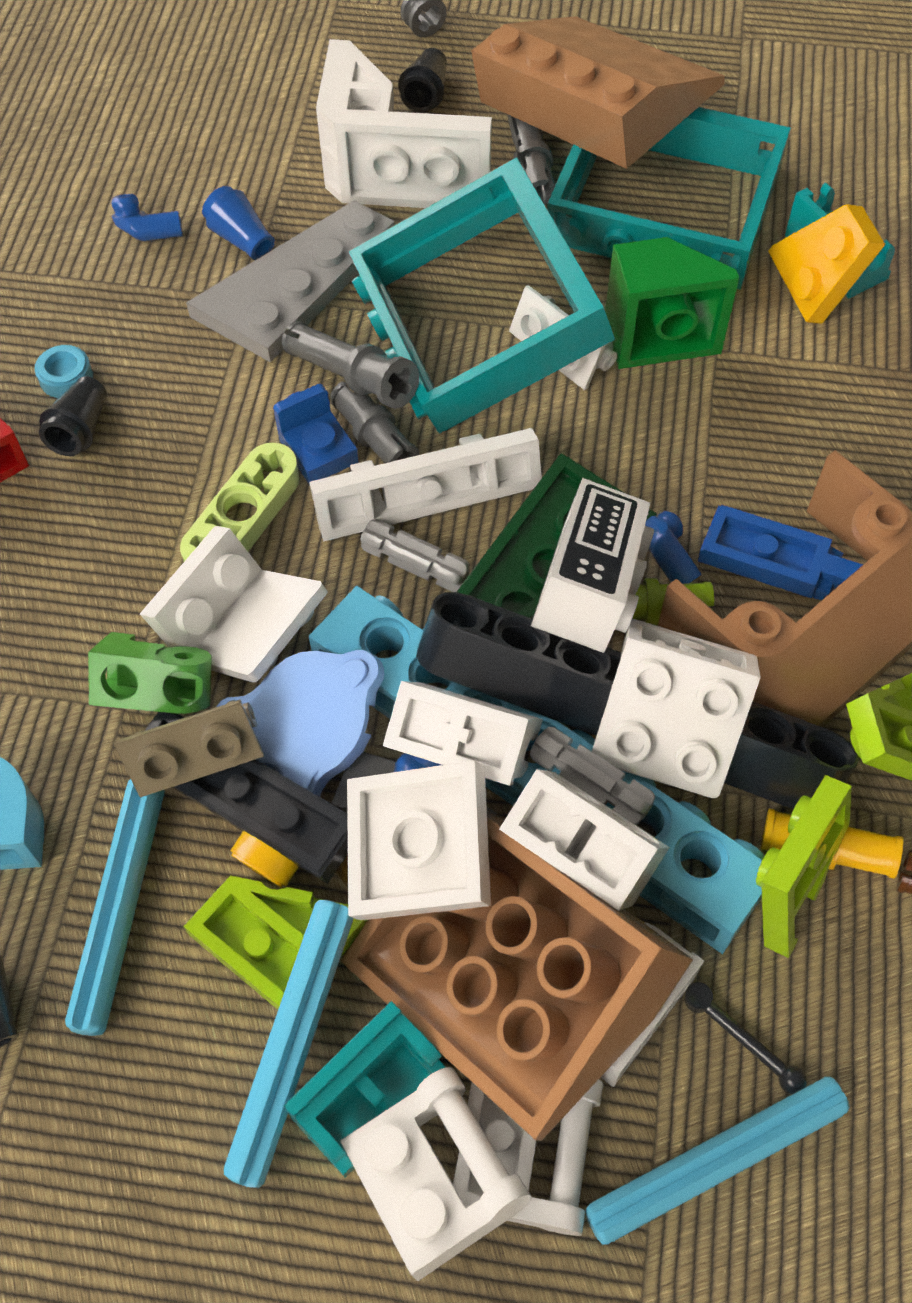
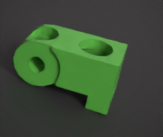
[88,632,212,714]

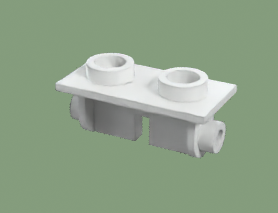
[509,285,617,390]

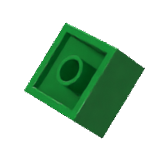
[605,237,739,369]

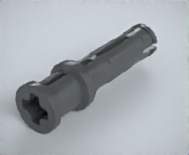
[282,321,419,409]

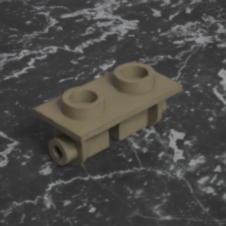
[114,699,264,797]

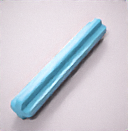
[65,779,164,1036]
[223,900,354,1188]
[585,1077,850,1244]

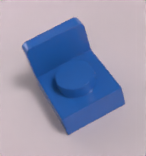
[273,384,359,485]

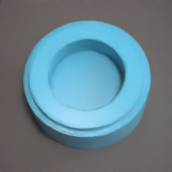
[35,345,93,398]

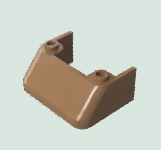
[658,450,912,727]

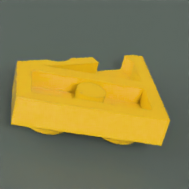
[768,204,886,324]

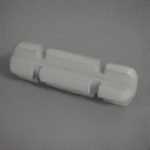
[360,519,470,592]
[530,727,655,825]

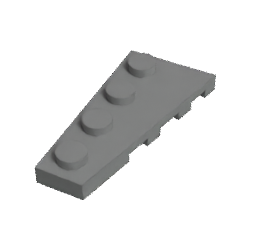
[186,201,395,363]

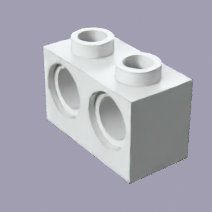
[499,769,670,911]

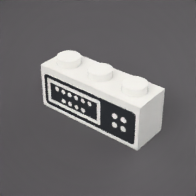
[531,478,654,653]

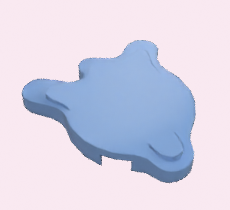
[216,650,384,797]

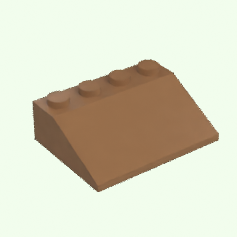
[471,16,725,169]
[341,807,693,1140]

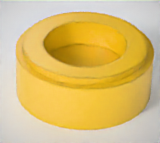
[230,831,299,888]

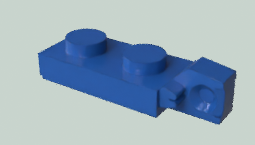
[698,505,864,600]

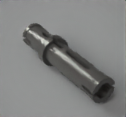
[507,114,556,205]

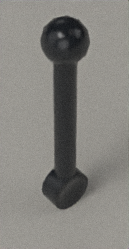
[684,982,807,1094]

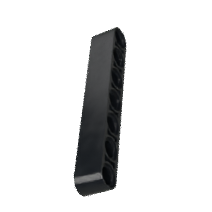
[416,592,859,809]

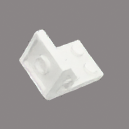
[316,39,492,208]

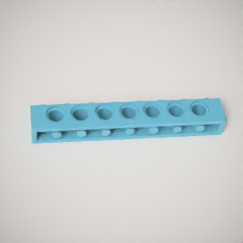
[309,585,765,954]

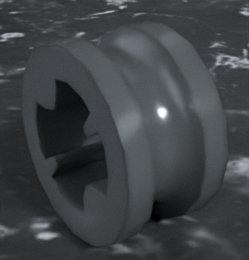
[400,0,447,37]

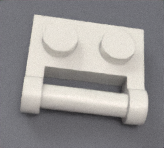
[340,1067,531,1281]
[453,1080,603,1236]

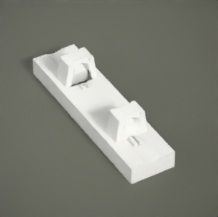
[309,428,542,541]

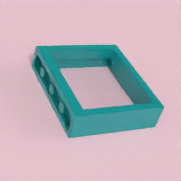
[547,107,791,290]
[348,157,615,434]

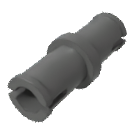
[330,381,419,463]

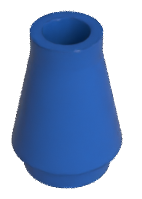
[202,186,275,260]

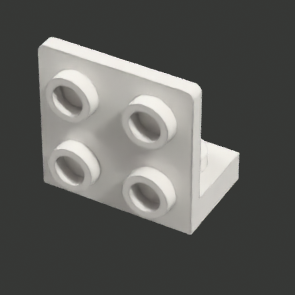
[140,526,328,682]
[592,619,761,798]

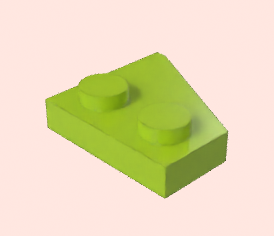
[846,673,912,781]
[756,775,852,958]
[183,875,368,1010]

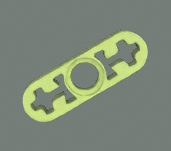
[180,443,300,562]

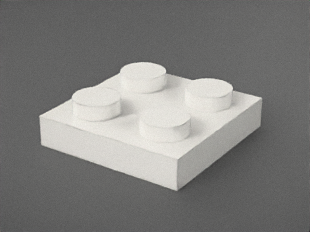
[347,760,491,920]

